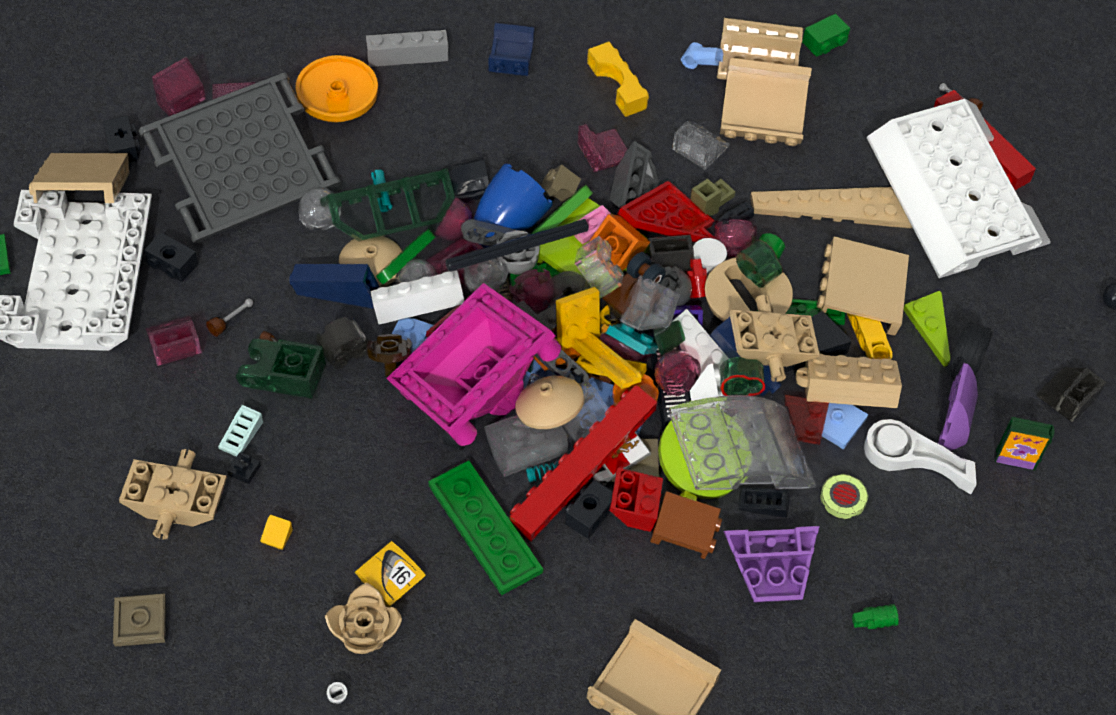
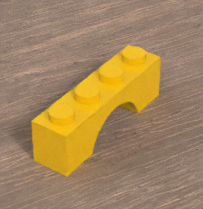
[587,42,649,117]

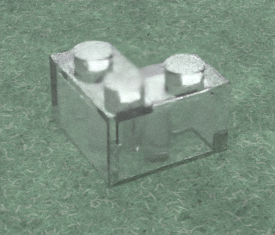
[575,236,624,298]

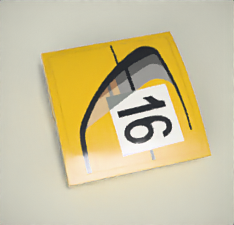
[355,541,426,607]

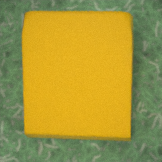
[260,515,293,550]

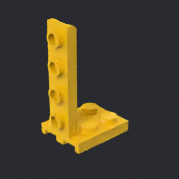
[556,287,641,389]

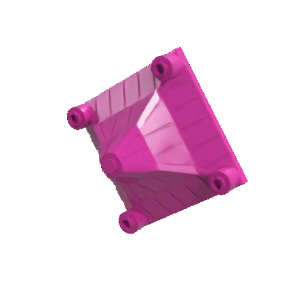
[386,283,561,446]

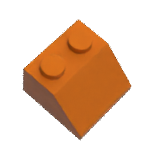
[584,214,650,275]

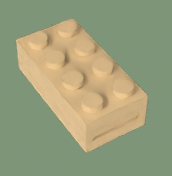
[795,353,902,408]

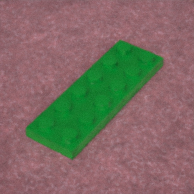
[428,461,543,596]

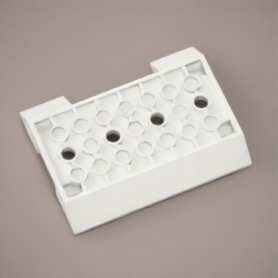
[867,99,1051,278]
[0,190,152,351]

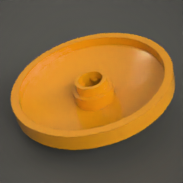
[296,55,378,122]

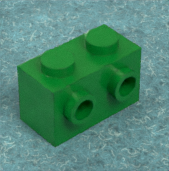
[802,14,850,57]

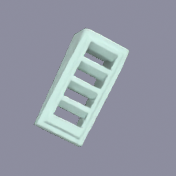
[218,405,263,457]

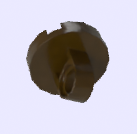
[367,334,413,377]

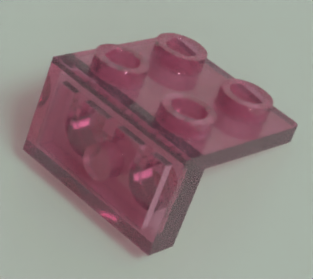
[578,124,628,172]

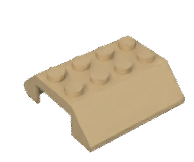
[717,18,803,80]

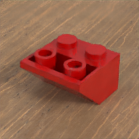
[610,467,663,532]

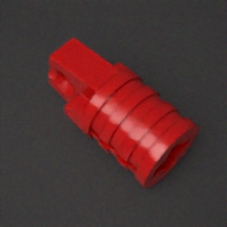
[687,258,707,298]

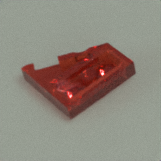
[785,395,829,445]

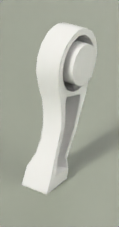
[864,419,976,494]

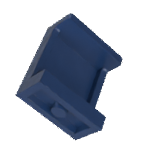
[488,23,534,76]

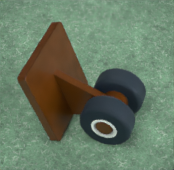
[602,252,666,323]

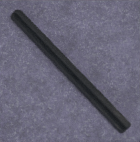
[445,219,589,272]

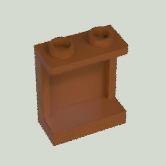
[650,491,722,559]

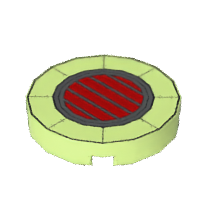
[820,474,868,519]

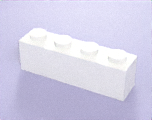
[371,270,464,324]

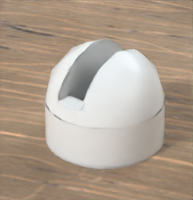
[327,682,347,704]

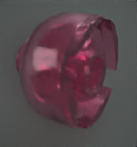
[435,198,473,241]
[714,219,757,257]
[509,269,555,310]
[654,350,701,396]

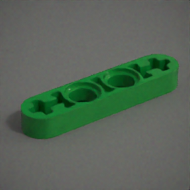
[376,229,435,285]

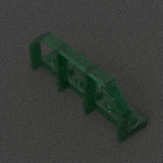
[319,168,455,242]

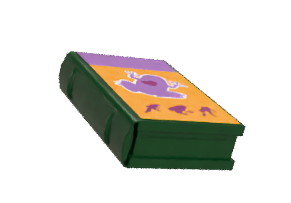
[995,417,1055,470]

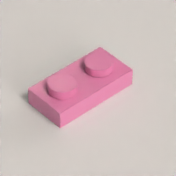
[573,205,611,244]

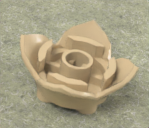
[325,582,402,654]

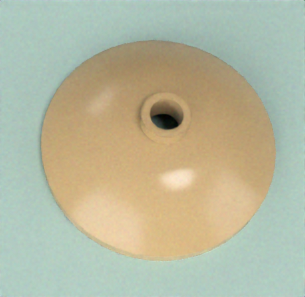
[339,235,404,288]
[515,376,584,429]

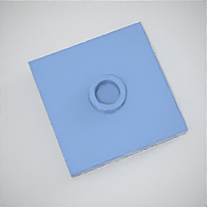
[805,402,868,450]

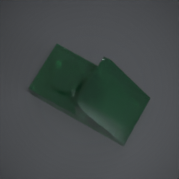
[653,317,685,356]

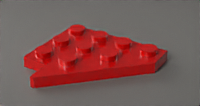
[618,181,717,242]

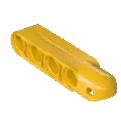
[846,313,893,360]

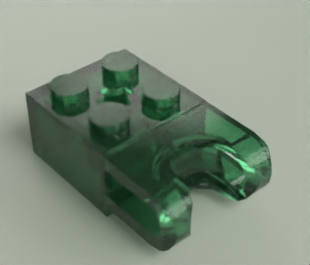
[236,339,326,398]

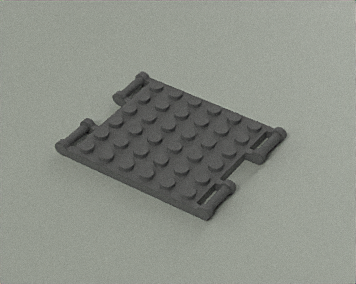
[138,73,341,244]

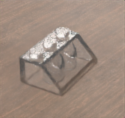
[484,415,568,477]

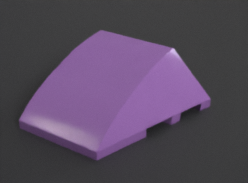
[938,363,978,451]
[724,526,819,602]

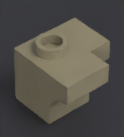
[541,164,581,202]

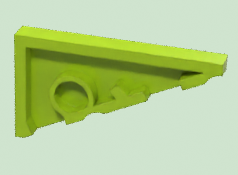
[903,291,950,367]

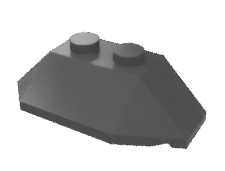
[609,141,659,208]

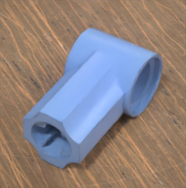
[681,42,723,69]

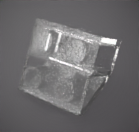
[672,121,730,170]
[620,275,680,331]

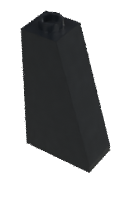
[783,311,852,373]

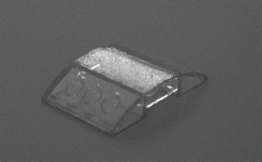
[668,395,816,490]

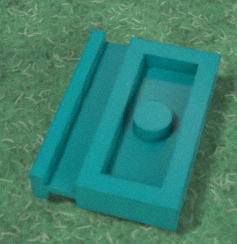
[606,322,659,355]

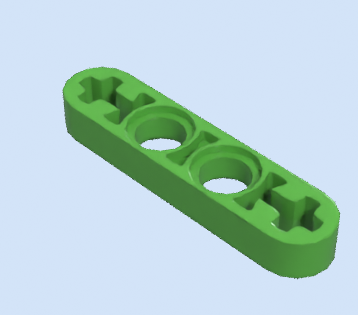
[531,185,593,234]

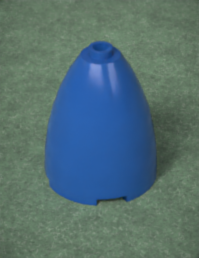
[472,164,553,249]

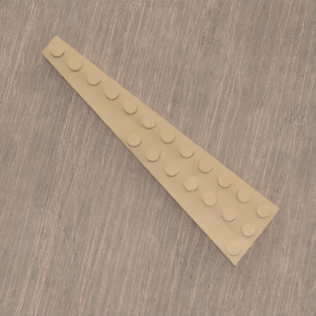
[750,187,997,236]

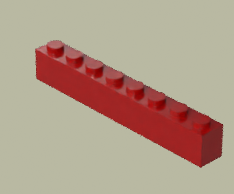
[510,385,657,542]

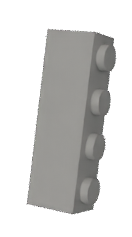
[366,30,448,67]

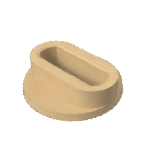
[705,257,793,322]

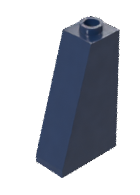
[289,264,380,309]
[710,317,782,396]

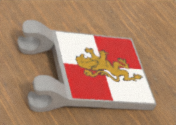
[574,432,651,486]

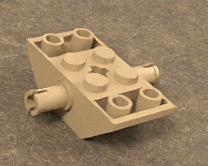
[729,295,820,382]
[119,449,227,539]

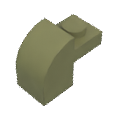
[691,178,735,216]

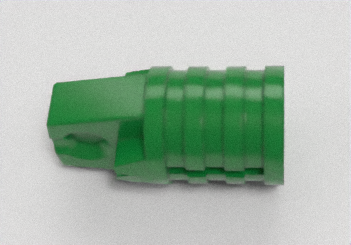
[852,604,899,629]

